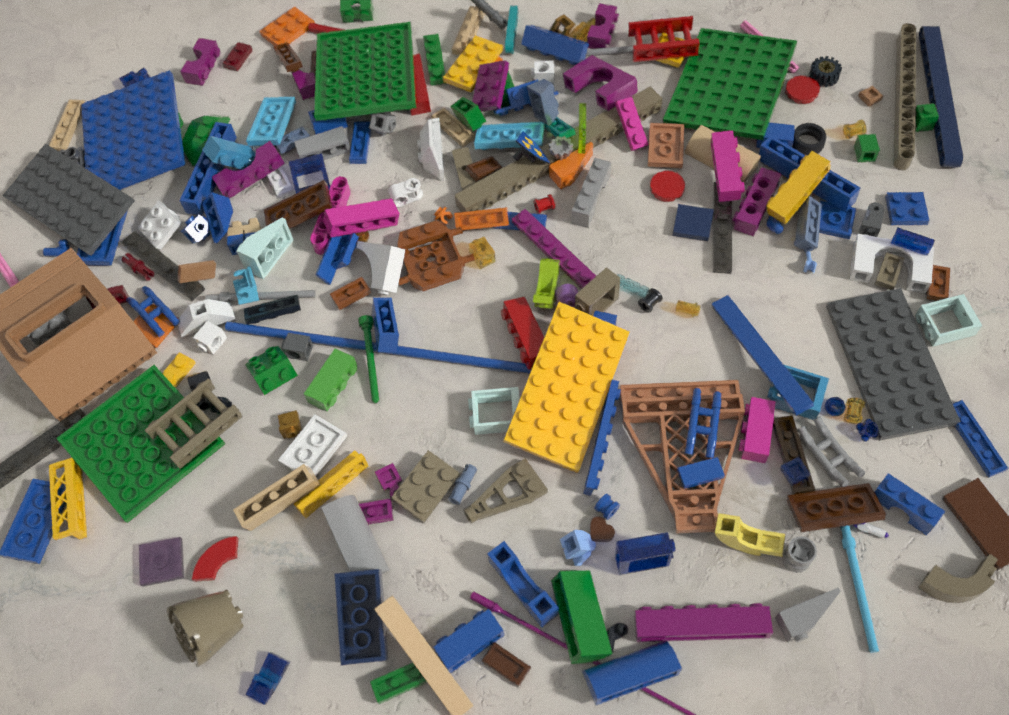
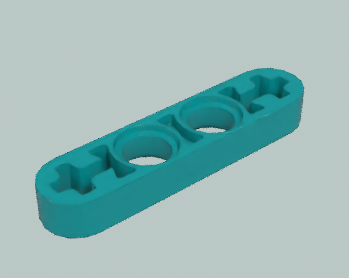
[505,5,518,54]

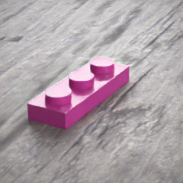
[615,97,649,151]

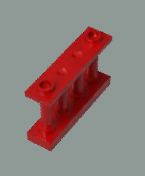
[628,16,700,62]

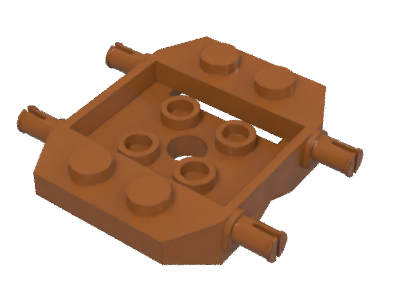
[397,220,475,291]

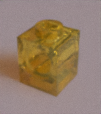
[468,237,496,269]

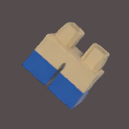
[227,218,262,255]

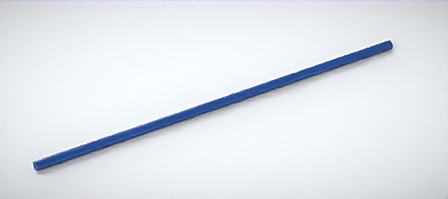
[225,322,531,374]

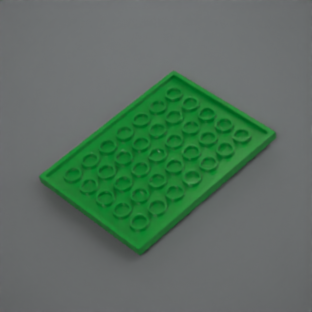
[314,21,416,121]

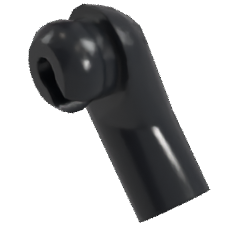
[606,623,628,652]

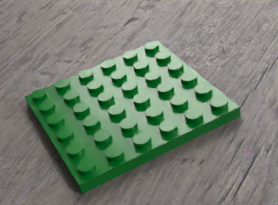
[56,365,225,523]

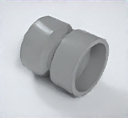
[782,536,817,573]

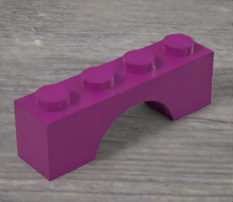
[212,141,285,199]

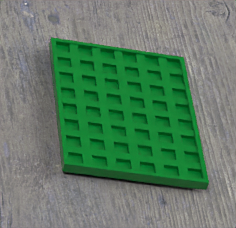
[663,28,797,140]

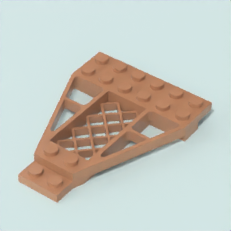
[620,380,745,533]

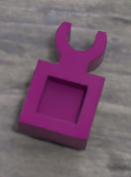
[375,463,402,502]

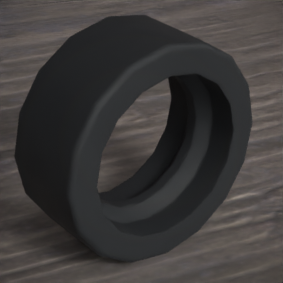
[792,123,827,156]

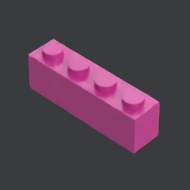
[710,131,745,202]
[324,198,400,237]

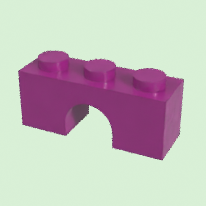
[587,3,619,49]
[180,38,220,86]

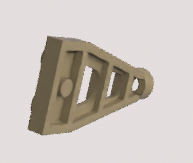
[463,458,548,524]

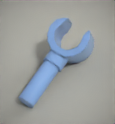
[803,251,817,274]

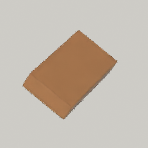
[177,260,216,283]

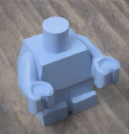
[560,530,596,566]

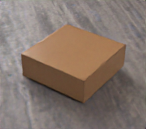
[858,85,883,107]

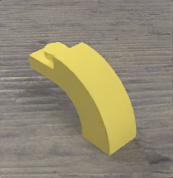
[715,513,785,557]

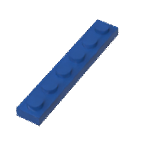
[583,379,621,496]

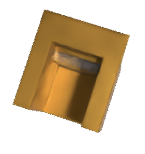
[549,14,575,36]

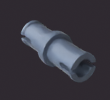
[448,464,477,505]

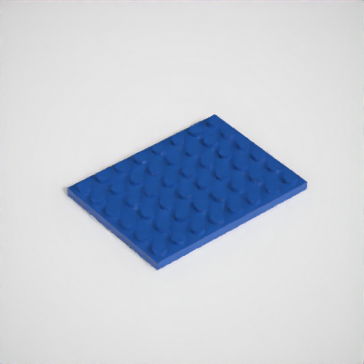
[81,70,185,190]

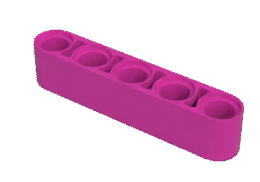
[310,176,351,255]

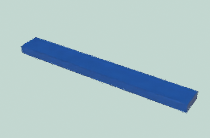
[712,295,814,416]

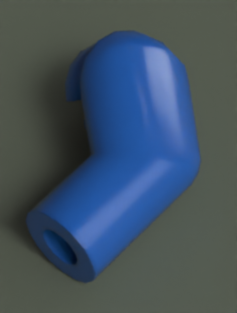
[766,215,784,234]

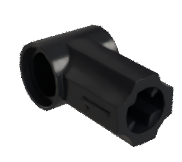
[187,371,213,410]

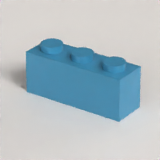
[202,136,256,169]

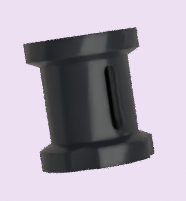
[638,288,663,313]

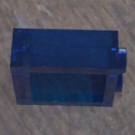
[289,154,331,193]
[615,532,676,575]

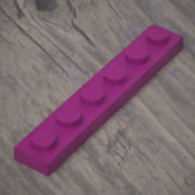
[512,209,596,289]

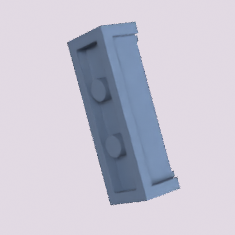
[794,196,822,253]

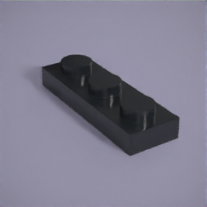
[244,294,301,325]

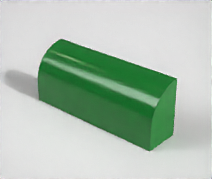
[551,570,612,664]

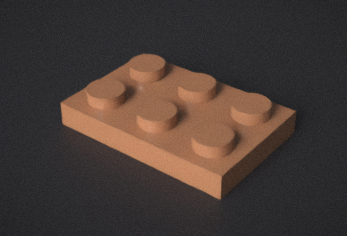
[648,123,684,168]

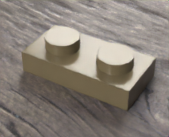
[874,252,905,290]

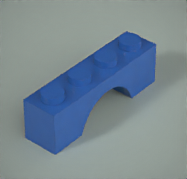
[487,541,559,628]

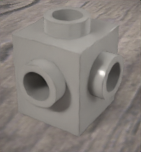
[369,112,396,135]

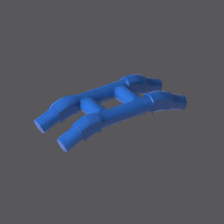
[126,286,180,337]
[685,388,721,458]

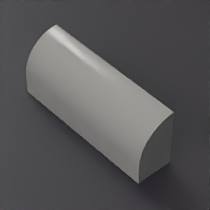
[321,495,389,574]

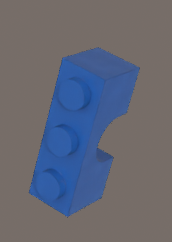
[874,473,945,536]

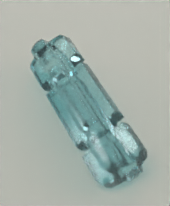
[617,274,649,297]

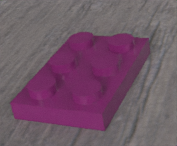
[472,60,510,112]

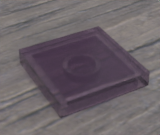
[139,537,184,587]

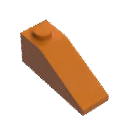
[549,142,593,189]

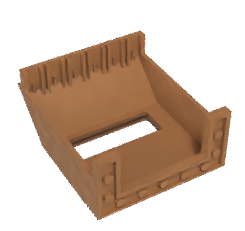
[0,248,157,422]

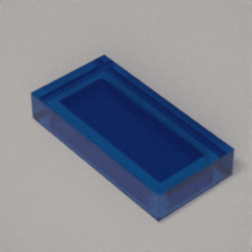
[891,227,935,256]

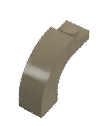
[918,554,998,603]

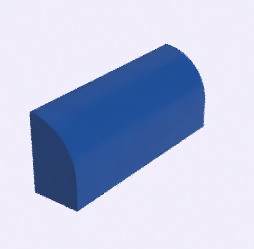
[582,641,682,706]

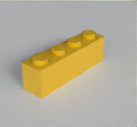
[766,151,831,225]

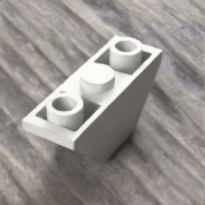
[178,299,235,337]

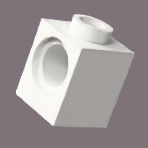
[531,61,554,85]
[193,321,227,355]

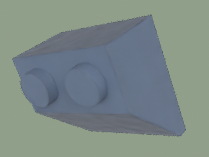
[526,79,559,125]

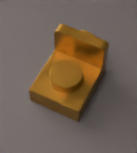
[278,410,302,439]

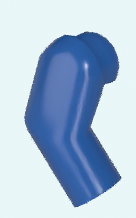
[43,239,70,257]

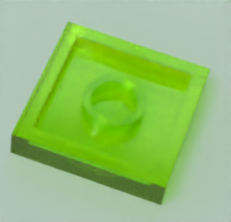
[578,103,586,153]

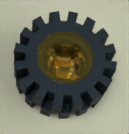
[809,56,842,87]

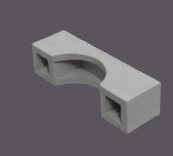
[572,158,611,228]

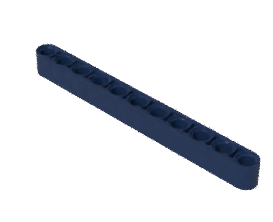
[919,26,963,168]

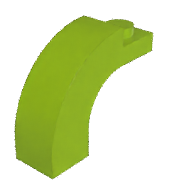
[533,258,560,309]

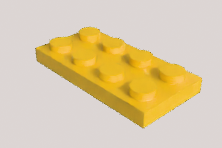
[443,35,503,93]

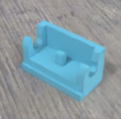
[233,266,259,305]

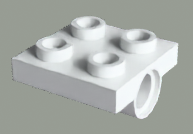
[138,201,181,250]

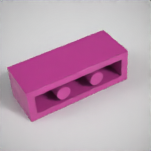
[738,397,776,463]

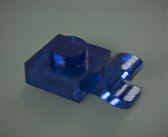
[119,68,150,87]

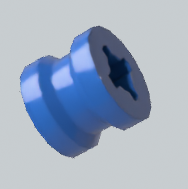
[594,494,620,520]

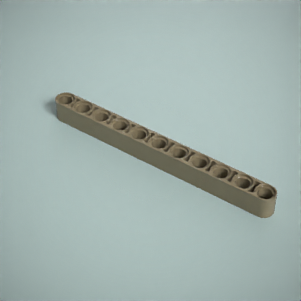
[893,23,916,170]

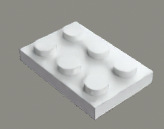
[278,414,347,476]

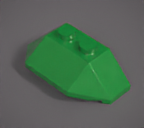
[182,115,230,167]

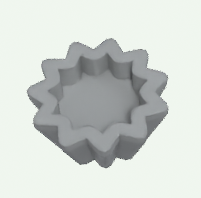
[548,136,574,160]

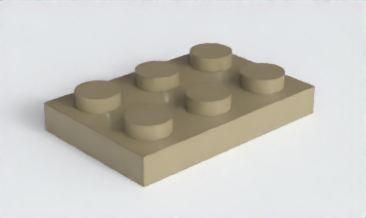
[391,450,461,523]

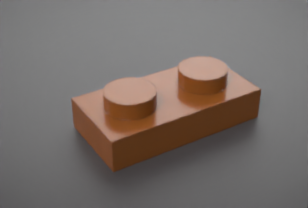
[926,265,950,301]
[330,277,371,311]

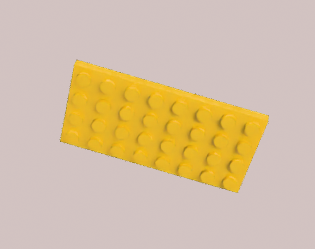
[503,302,630,473]

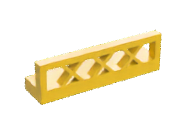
[293,450,369,519]
[49,458,87,540]

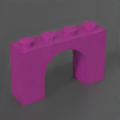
[562,55,638,111]

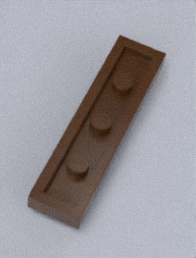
[273,42,303,72]

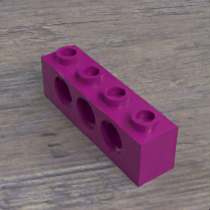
[732,167,782,237]

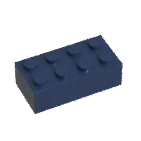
[335,569,388,665]

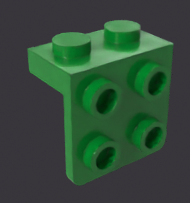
[245,346,298,395]

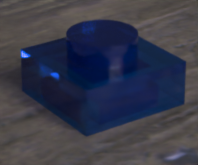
[780,457,811,486]

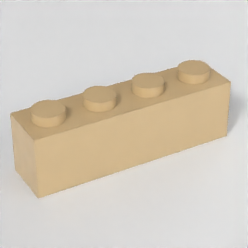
[233,464,321,531]

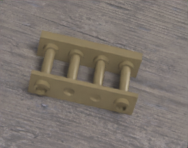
[145,378,243,469]

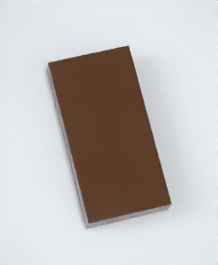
[465,156,503,182]
[482,642,531,687]

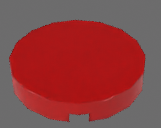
[785,76,820,104]
[650,171,685,202]

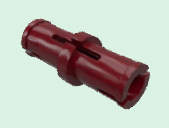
[122,253,154,281]

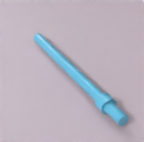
[841,525,879,653]

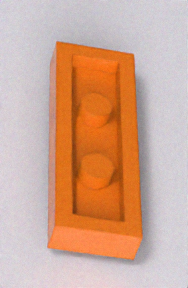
[454,207,509,230]

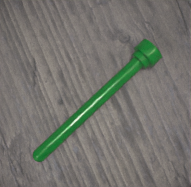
[358,315,379,403]

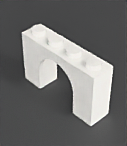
[849,234,934,294]

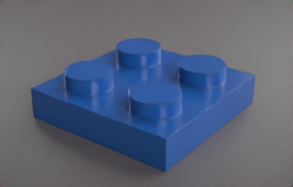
[885,192,930,225]

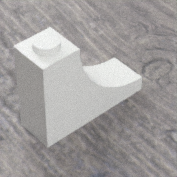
[357,241,405,295]

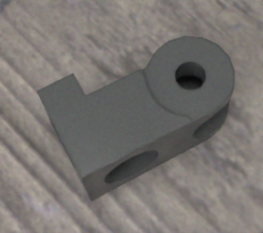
[858,202,884,237]

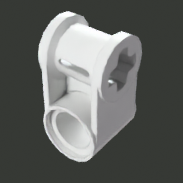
[388,178,423,207]

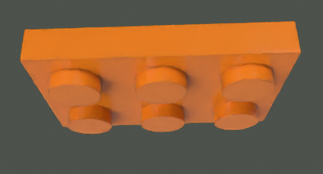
[260,6,315,46]

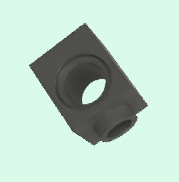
[281,333,313,362]

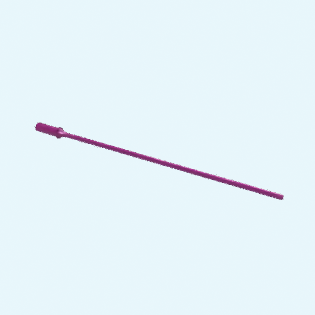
[470,591,696,715]

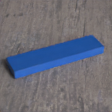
[953,400,1009,478]

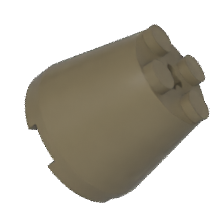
[166,589,243,668]

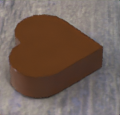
[590,516,615,542]

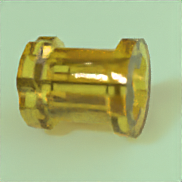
[843,119,867,139]
[844,398,865,424]

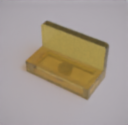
[567,17,595,42]

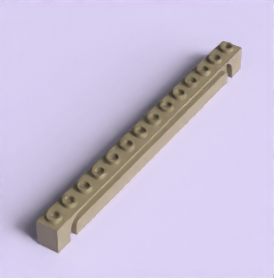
[454,86,663,212]

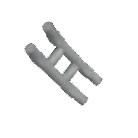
[797,417,865,487]

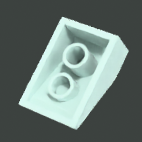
[237,218,293,279]

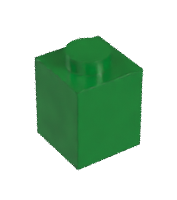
[915,103,939,132]
[854,134,880,163]

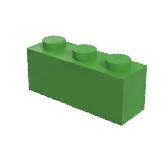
[304,348,357,412]

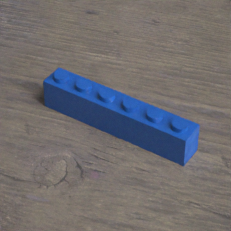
[180,122,237,216]
[758,136,861,212]

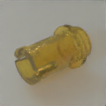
[676,300,701,317]

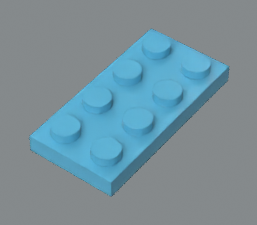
[246,96,296,146]
[474,122,545,150]

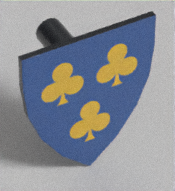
[513,131,550,164]

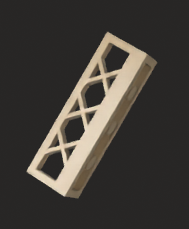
[452,6,485,55]

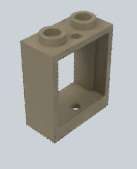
[575,267,621,316]

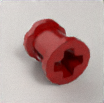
[533,194,555,214]

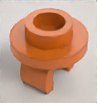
[433,207,453,225]

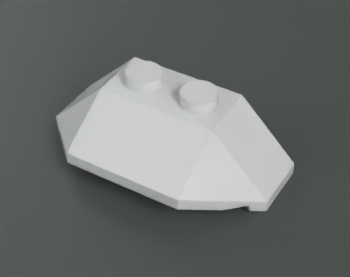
[417,118,445,181]

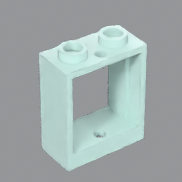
[915,294,982,347]
[468,387,520,435]

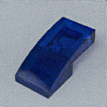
[245,652,290,705]

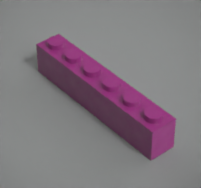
[634,603,773,642]

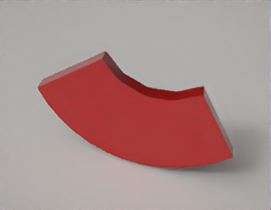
[192,536,239,582]

